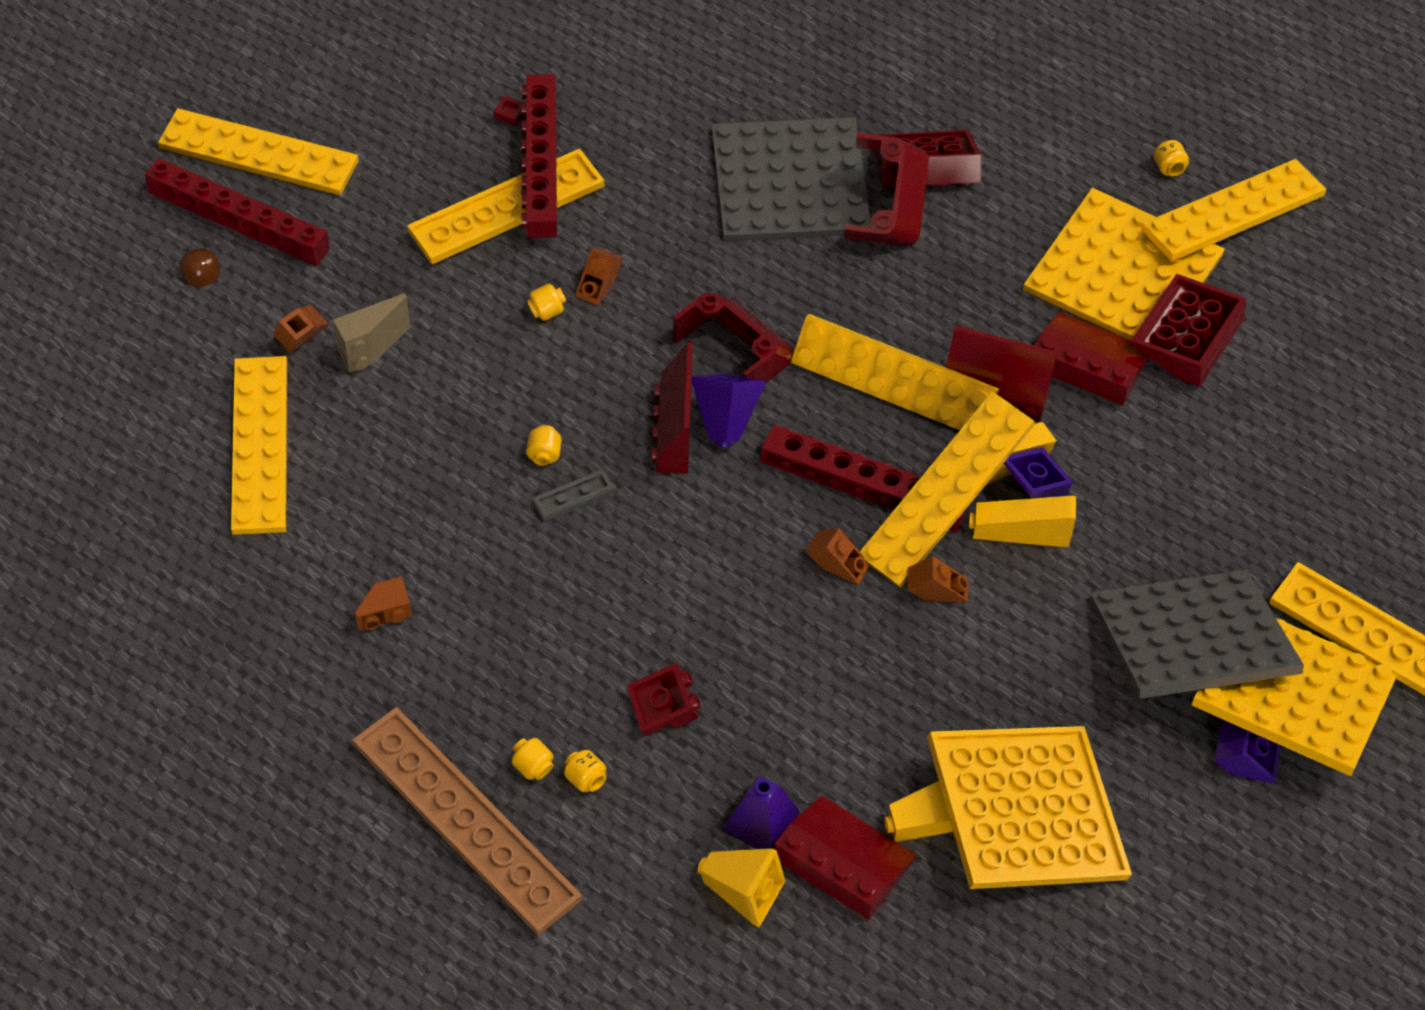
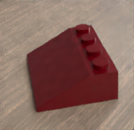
[873,130,981,190]
[1131,273,1246,387]
[1034,312,1149,406]
[946,325,1057,421]
[652,342,693,473]
[774,795,917,920]

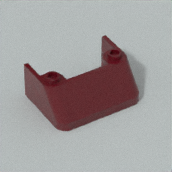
[844,133,929,246]
[673,293,794,384]

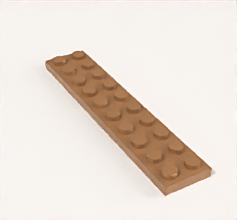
[353,707,582,936]

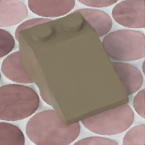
[333,293,410,373]

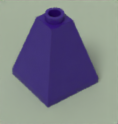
[691,374,765,447]
[722,776,800,849]

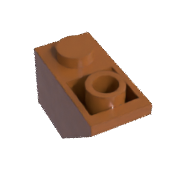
[575,248,623,305]
[273,306,329,353]
[805,528,870,584]
[908,556,969,603]
[355,576,412,631]

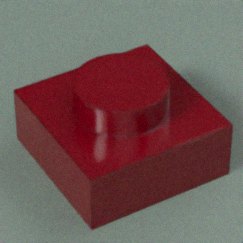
[493,95,524,126]

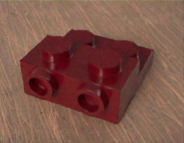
[626,663,702,736]

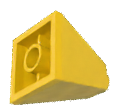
[698,849,786,927]

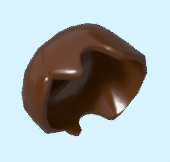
[179,248,221,287]

